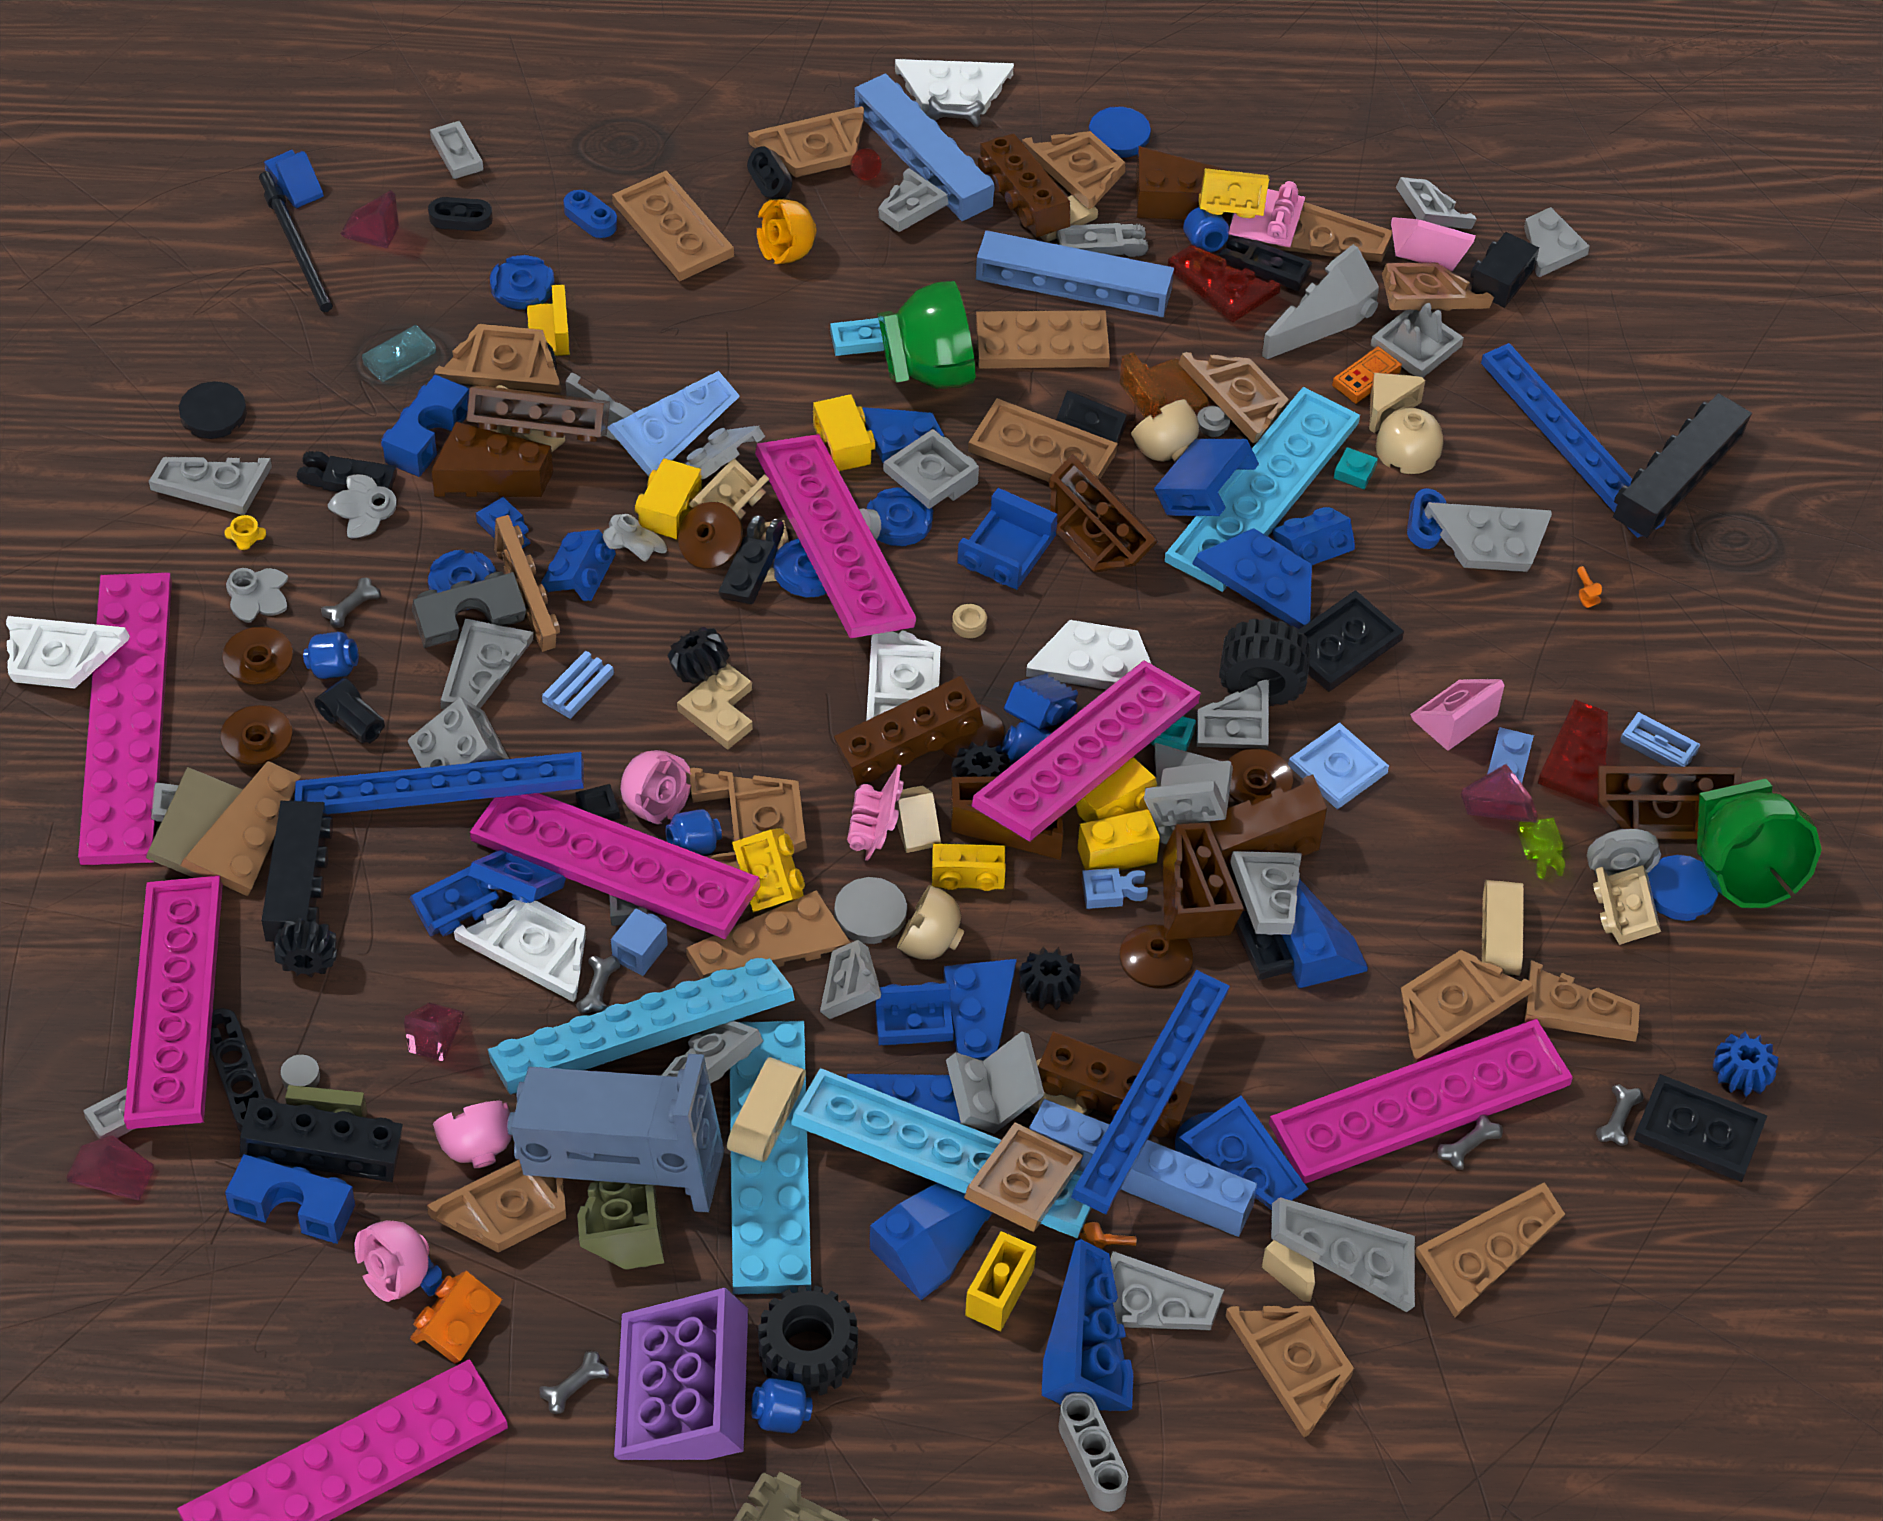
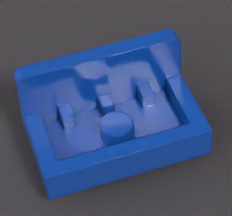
[1272,507,1355,565]
[541,529,616,602]
[409,866,499,937]
[875,982,953,1046]

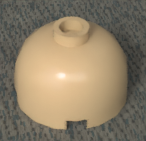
[1131,399,1199,463]
[1376,408,1443,474]
[897,885,964,960]

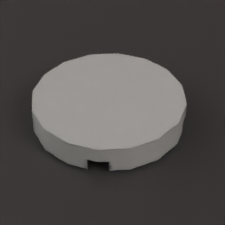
[1587,829,1661,876]
[834,877,907,944]

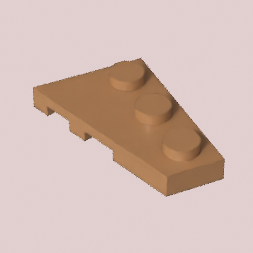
[1524,960,1640,1042]

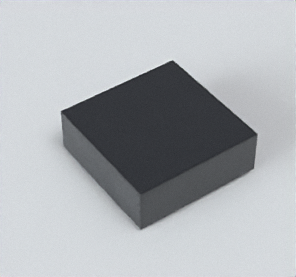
[575,784,620,821]

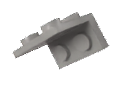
[408,697,509,768]
[1144,761,1233,827]
[946,1032,1044,1134]

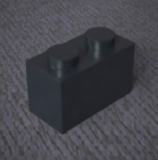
[1470,232,1540,308]

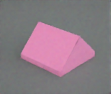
[1391,217,1476,271]
[1410,679,1504,751]

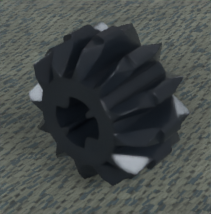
[667,627,730,684]
[951,740,1010,777]
[274,917,337,978]
[1019,946,1081,1010]

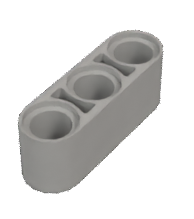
[1058,1392,1129,1512]

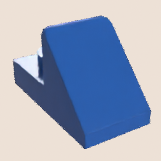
[264,150,324,209]

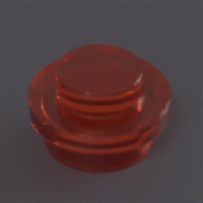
[851,148,882,180]

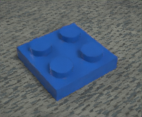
[468,850,566,903]

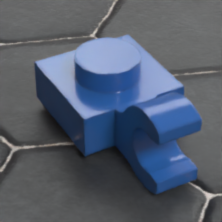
[476,497,530,548]

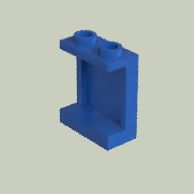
[1154,439,1259,516]
[957,488,1058,590]

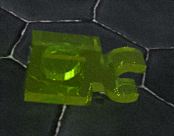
[1517,817,1565,879]

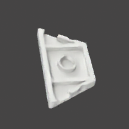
[895,59,1014,114]
[6,616,130,689]
[1026,620,1151,689]
[866,630,941,721]
[454,899,586,1002]

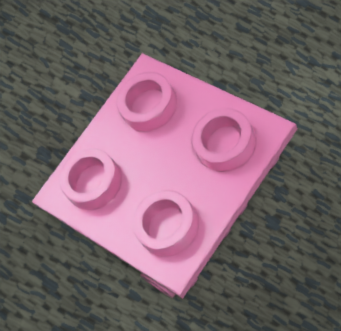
[1228,181,1305,247]
[847,764,904,861]

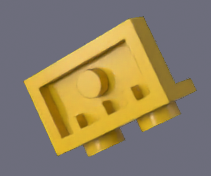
[1198,168,1269,218]
[732,828,805,912]
[932,844,1006,891]

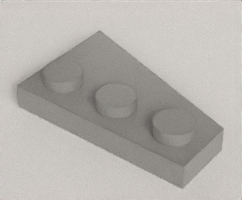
[149,457,272,515]
[661,1021,763,1084]
[1110,1251,1224,1330]

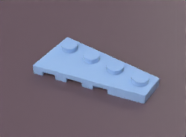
[607,371,740,476]

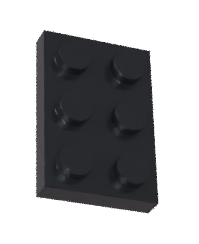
[1298,590,1404,692]
[1633,1074,1767,1182]

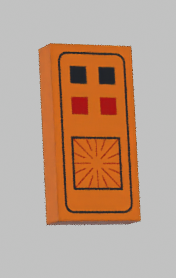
[1332,346,1402,404]

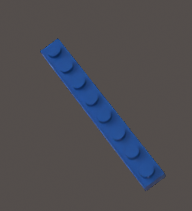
[1481,343,1666,538]
[295,752,584,814]
[1071,970,1230,1215]

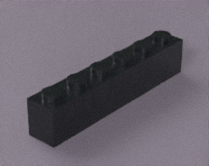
[1612,393,1752,538]

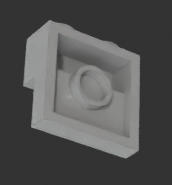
[883,429,979,509]

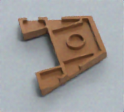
[690,768,807,870]

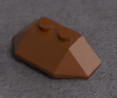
[1049,454,1158,573]
[1597,766,1742,839]

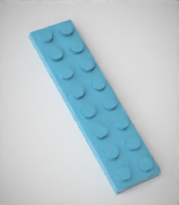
[1164,387,1360,592]
[488,958,795,1095]
[730,1021,811,1294]
[791,1068,1092,1238]

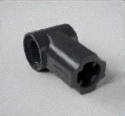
[314,678,385,744]

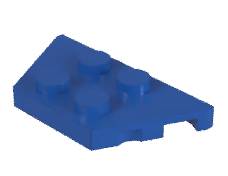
[1192,528,1312,629]

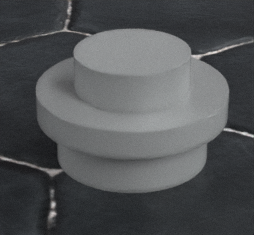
[1197,406,1230,437]

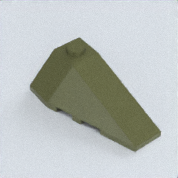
[577,1181,664,1270]

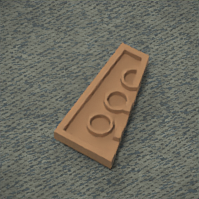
[1251,202,1393,262]
[494,515,560,652]
[180,761,301,896]
[686,891,851,979]
[1415,1182,1565,1318]

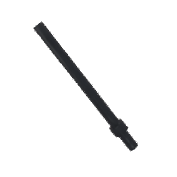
[259,171,333,312]

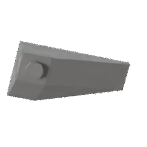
[1262,244,1379,359]

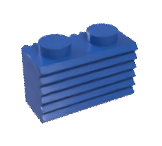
[1004,673,1078,730]

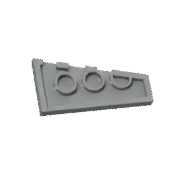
[1271,1197,1415,1312]

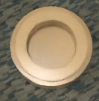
[952,604,987,638]

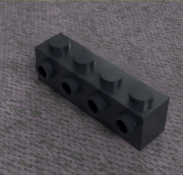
[261,800,333,942]
[239,1098,403,1183]

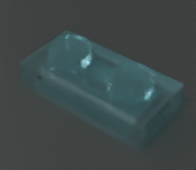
[362,325,436,383]

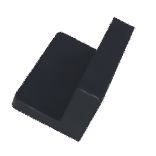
[1056,390,1136,446]

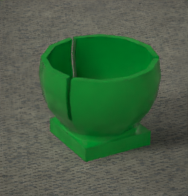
[877,281,976,389]
[1697,779,1822,908]

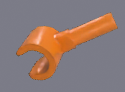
[1577,566,1602,608]
[1080,1222,1137,1249]

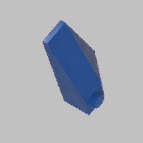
[1281,879,1368,989]
[870,1183,993,1300]

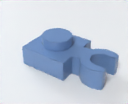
[1082,868,1148,909]

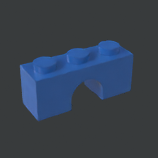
[381,374,470,477]
[225,1154,356,1244]

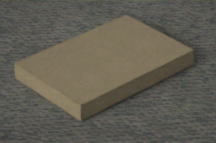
[146,767,243,878]

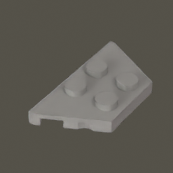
[1424,502,1552,572]

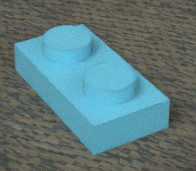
[830,318,884,356]

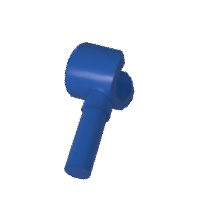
[420,1256,443,1297]

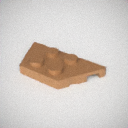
[748,106,864,177]
[1022,131,1125,209]
[1382,263,1494,311]
[434,324,561,393]
[1179,352,1289,443]
[1401,950,1533,1063]
[427,1160,566,1253]
[1226,1306,1354,1438]

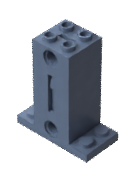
[507,1054,724,1212]

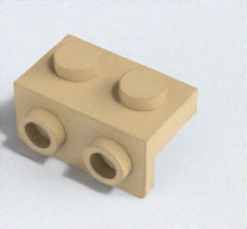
[689,458,769,519]
[1593,865,1661,945]

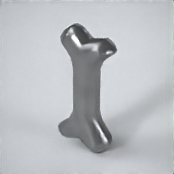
[925,96,985,127]
[321,578,381,628]
[576,956,620,1015]
[1596,1084,1644,1146]
[1437,1114,1503,1170]
[539,1351,609,1414]

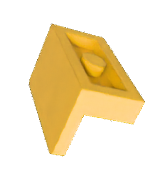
[527,285,570,356]

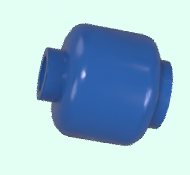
[1183,207,1229,253]
[303,632,359,679]
[1001,722,1051,765]
[666,809,722,856]
[751,1378,813,1434]

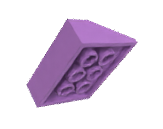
[614,1288,748,1460]

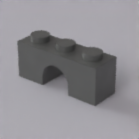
[412,571,526,648]

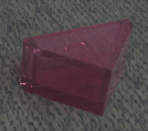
[340,190,399,248]
[1461,764,1538,823]
[404,1002,464,1061]
[66,1135,155,1201]

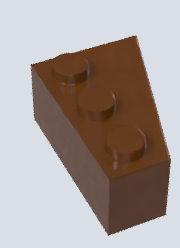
[1136,146,1233,221]

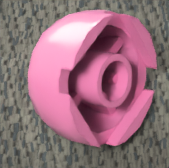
[620,750,691,824]
[433,1100,512,1168]
[354,1220,429,1302]

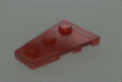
[1168,245,1281,322]
[1537,700,1608,808]

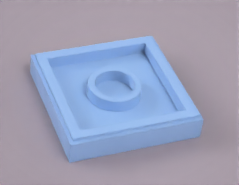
[1288,722,1389,810]

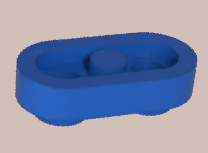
[563,190,617,238]
[1407,488,1447,549]

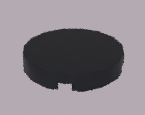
[178,381,247,439]

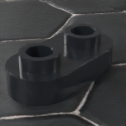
[747,146,792,200]
[428,197,493,231]

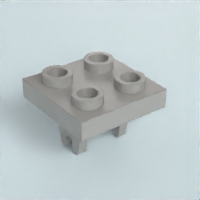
[1371,303,1464,378]

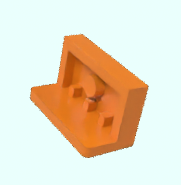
[410,1271,503,1364]

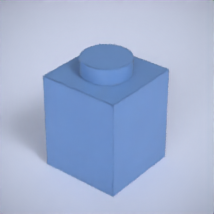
[611,908,668,976]

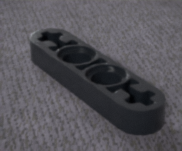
[210,1008,265,1133]

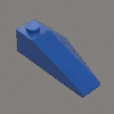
[1042,1239,1133,1411]

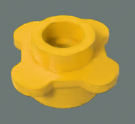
[225,515,266,550]

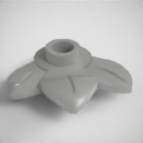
[328,474,397,539]
[603,514,667,562]
[226,568,288,623]

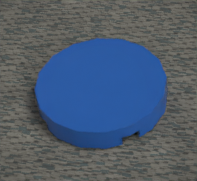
[1088,107,1151,158]
[490,255,555,310]
[867,487,933,546]
[773,539,827,597]
[428,550,496,592]
[1648,855,1718,921]

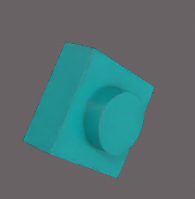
[1333,447,1378,490]
[1152,716,1196,751]

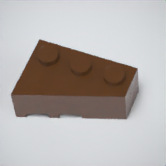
[431,422,553,497]
[1206,774,1327,870]
[950,777,1063,860]
[1163,822,1244,940]

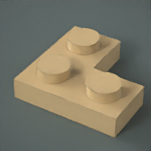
[677,663,753,750]

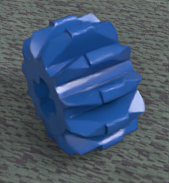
[1713,1031,1778,1097]

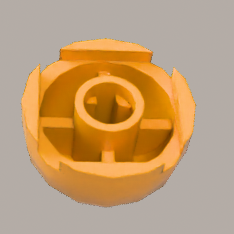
[757,199,817,264]

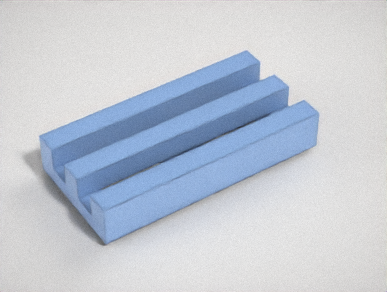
[542,651,614,719]
[1620,712,1700,767]

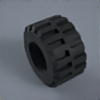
[1219,618,1311,706]
[758,1286,858,1397]

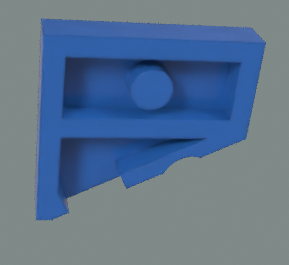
[862,407,945,462]

